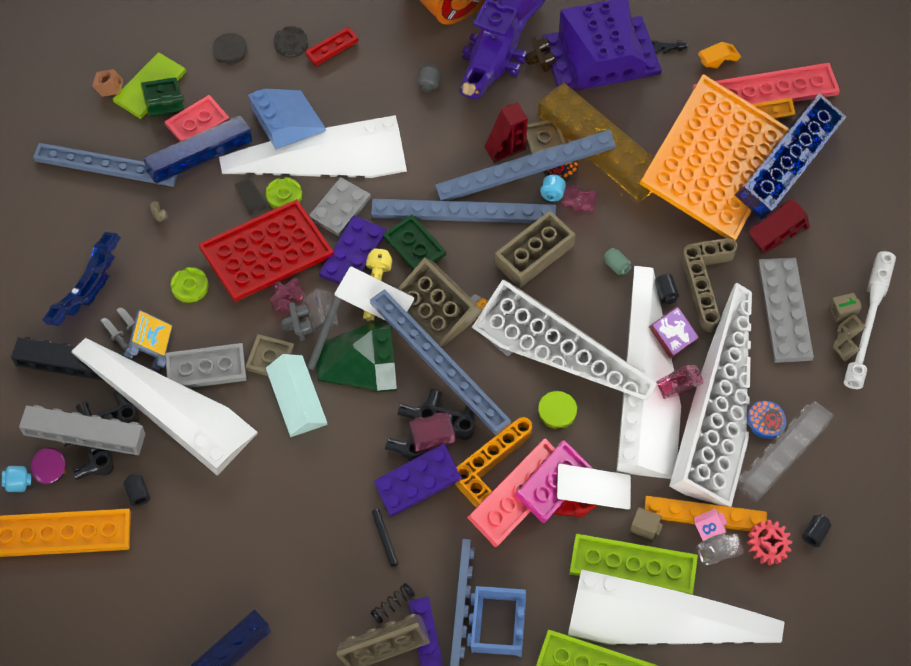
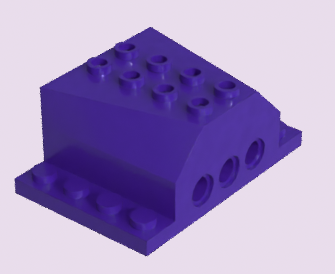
[542,0,662,94]

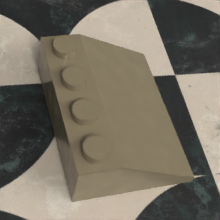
[398,258,483,348]
[336,614,430,666]

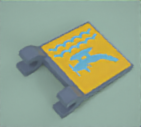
[124,310,173,372]

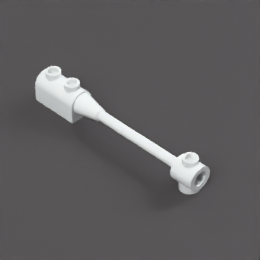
[844,251,896,389]

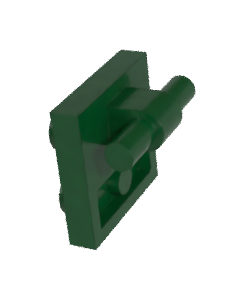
[141,77,184,118]

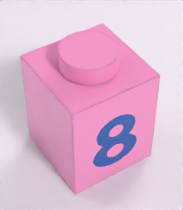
[694,508,727,542]

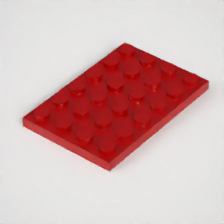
[198,199,334,302]

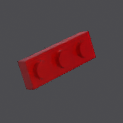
[305,26,359,67]

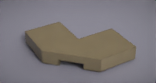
[833,313,866,362]

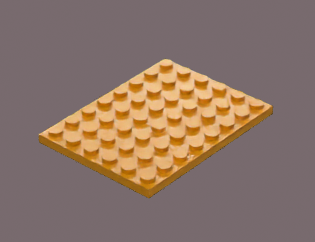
[639,74,794,241]

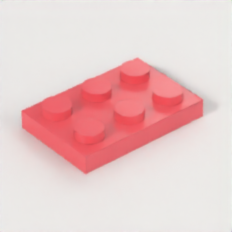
[165,95,230,149]

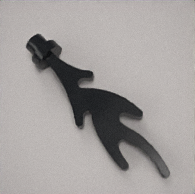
[652,40,687,54]

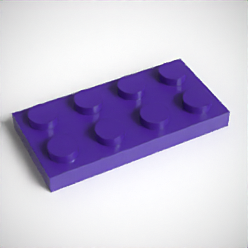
[319,216,387,285]
[374,443,462,517]

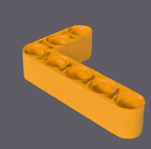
[455,417,532,507]

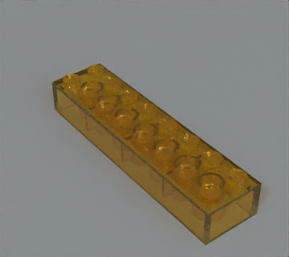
[537,82,654,202]

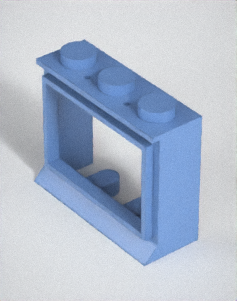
[467,586,526,657]

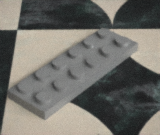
[758,258,814,363]

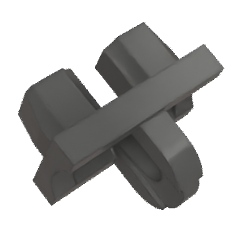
[281,302,314,341]

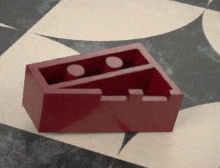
[484,102,528,163]
[748,199,810,254]

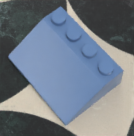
[248,89,326,150]

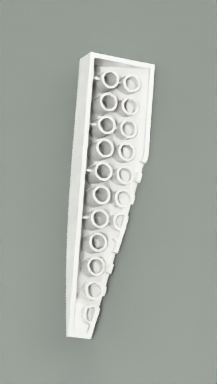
[616,266,681,479]

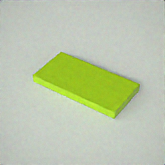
[113,52,186,119]

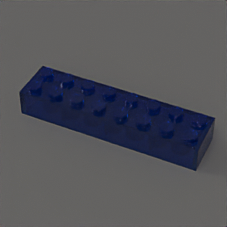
[735,93,846,219]

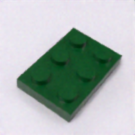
[383,215,446,270]

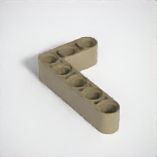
[682,238,737,333]

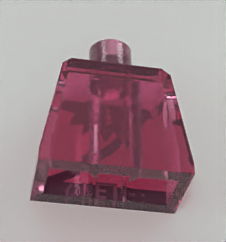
[656,365,704,399]

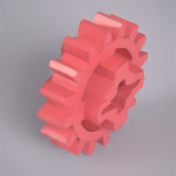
[747,520,792,565]

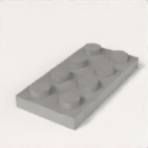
[165,343,247,388]

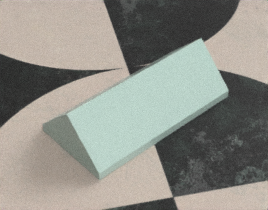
[266,354,328,437]

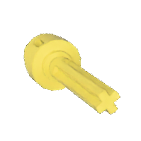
[363,249,392,321]

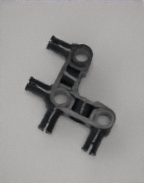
[385,389,476,462]
[63,390,139,480]

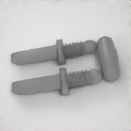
[100,308,142,353]

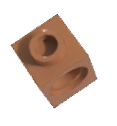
[92,69,124,97]

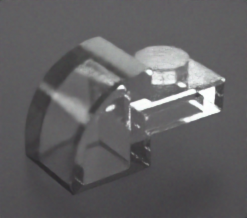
[696,533,744,565]

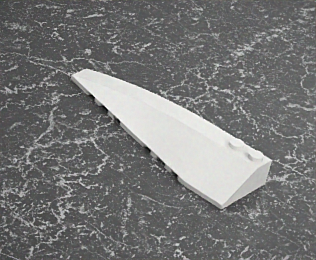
[219,115,407,178]
[472,280,658,400]

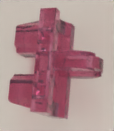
[562,185,598,213]
[270,277,305,313]

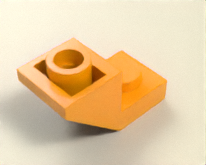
[698,42,741,69]

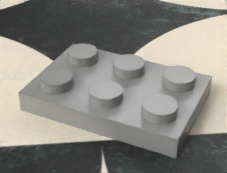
[309,177,371,237]

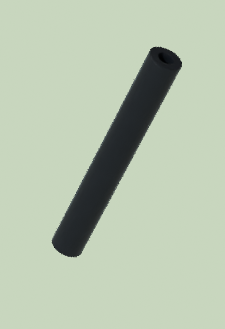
[372,509,399,567]

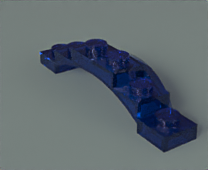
[42,232,121,326]

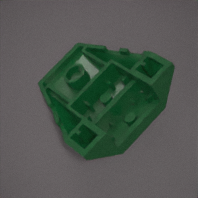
[317,321,397,392]

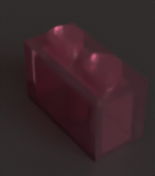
[409,412,455,451]

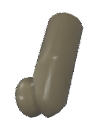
[150,202,168,222]

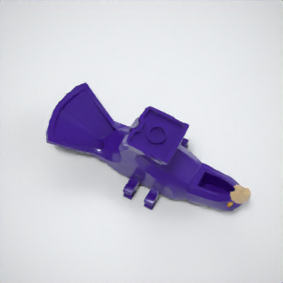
[459,0,546,99]

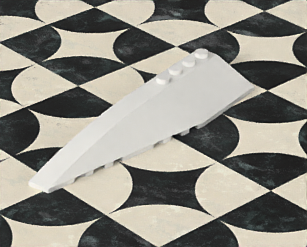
[669,283,752,507]

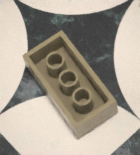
[494,211,576,289]

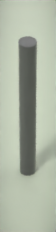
[307,297,341,371]

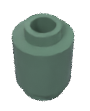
[603,248,631,275]

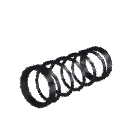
[371,583,415,624]

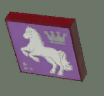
[648,306,699,358]

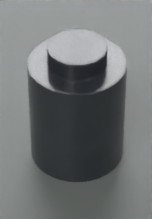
[654,274,679,304]
[123,474,150,506]
[802,515,831,547]

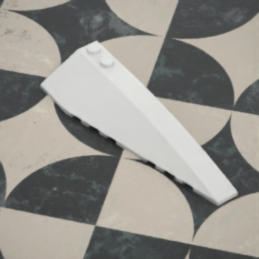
[72,338,258,476]
[568,570,785,645]

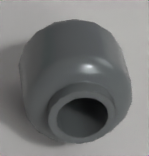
[417,64,441,92]

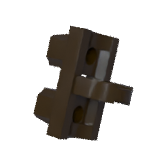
[525,37,556,72]

